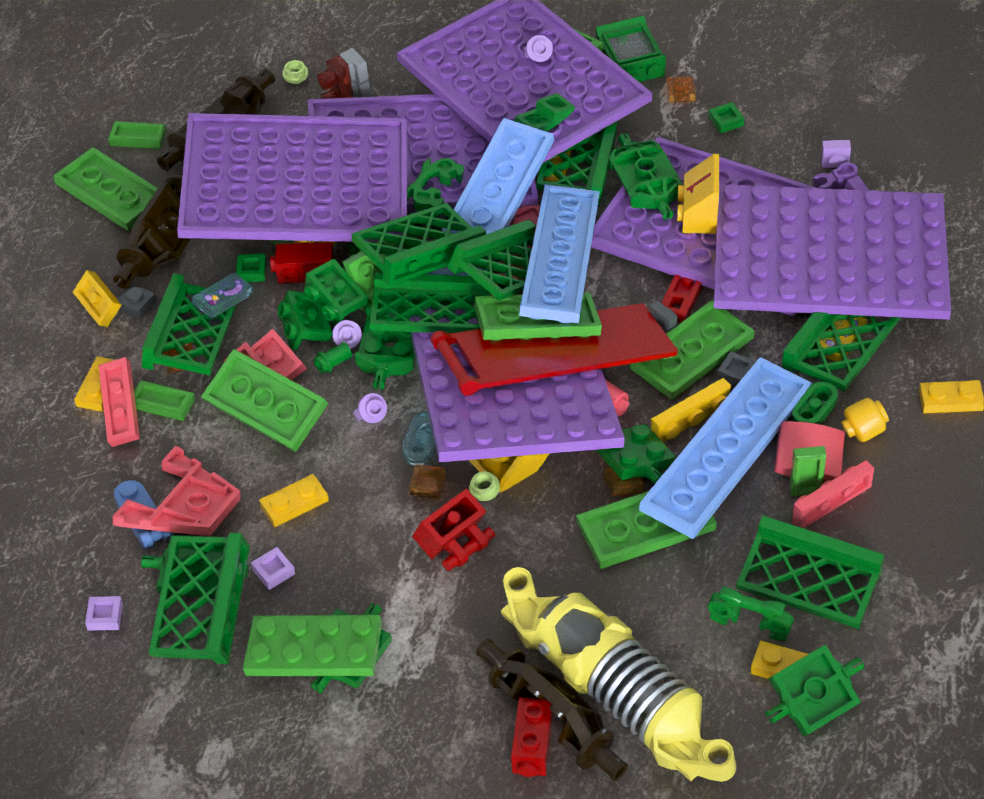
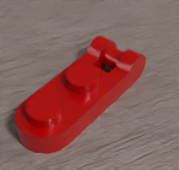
[661,274,703,323]

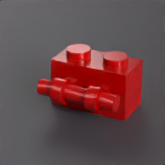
[412,488,495,571]

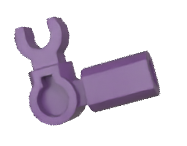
[813,162,870,191]

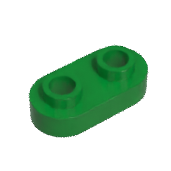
[791,382,838,425]

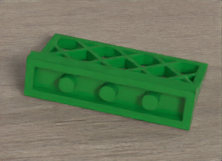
[536,121,618,207]
[351,203,486,286]
[447,220,536,301]
[370,272,490,333]
[141,273,239,376]
[782,312,901,392]
[736,515,885,629]
[149,533,250,664]

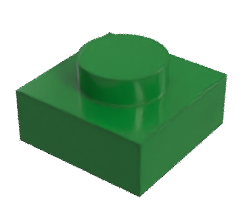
[708,102,745,134]
[236,254,267,283]

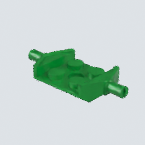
[608,133,683,220]
[355,303,416,390]

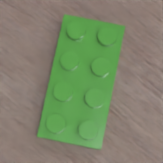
[53,147,158,231]
[474,292,602,341]
[630,300,754,400]
[201,349,329,453]
[576,491,717,569]
[243,615,382,676]

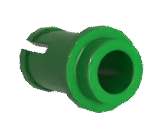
[314,342,353,373]

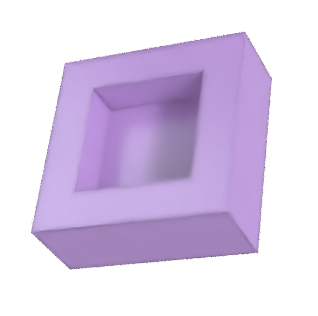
[820,140,851,168]
[251,547,295,590]
[85,596,123,631]

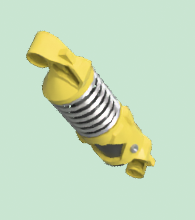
[501,567,736,782]

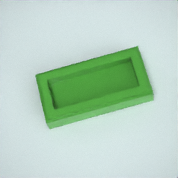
[108,121,167,149]
[134,380,195,421]
[789,446,827,496]

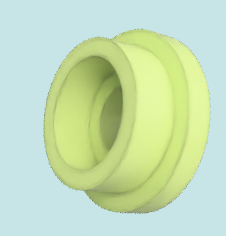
[282,60,309,84]
[469,471,500,501]

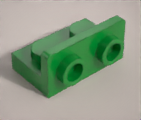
[304,259,368,326]
[277,290,333,350]

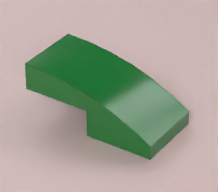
[514,93,575,132]

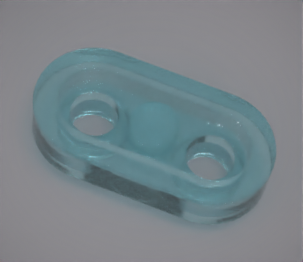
[402,412,436,466]

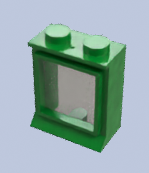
[596,15,666,82]

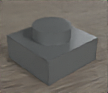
[117,283,157,319]
[648,300,677,334]
[717,351,756,386]

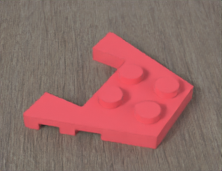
[113,446,241,537]

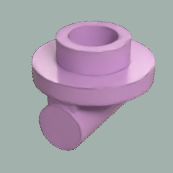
[523,35,553,62]
[332,320,362,349]
[353,393,387,423]

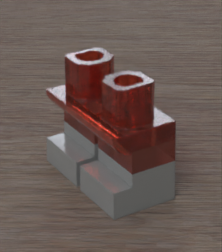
[317,47,372,99]

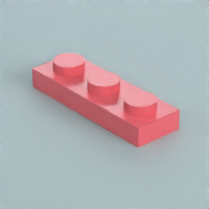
[98,357,140,447]
[792,460,874,528]

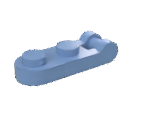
[114,480,174,550]

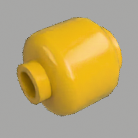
[841,397,889,442]

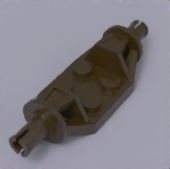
[157,69,275,172]
[113,174,191,289]
[476,639,628,781]

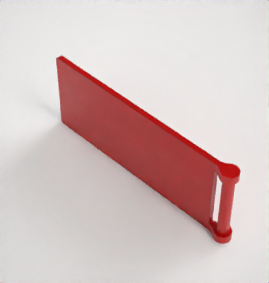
[430,303,678,396]

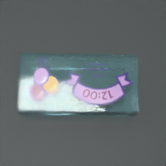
[192,273,254,318]

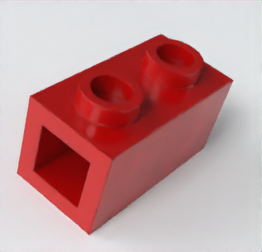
[270,242,335,284]
[511,698,553,777]

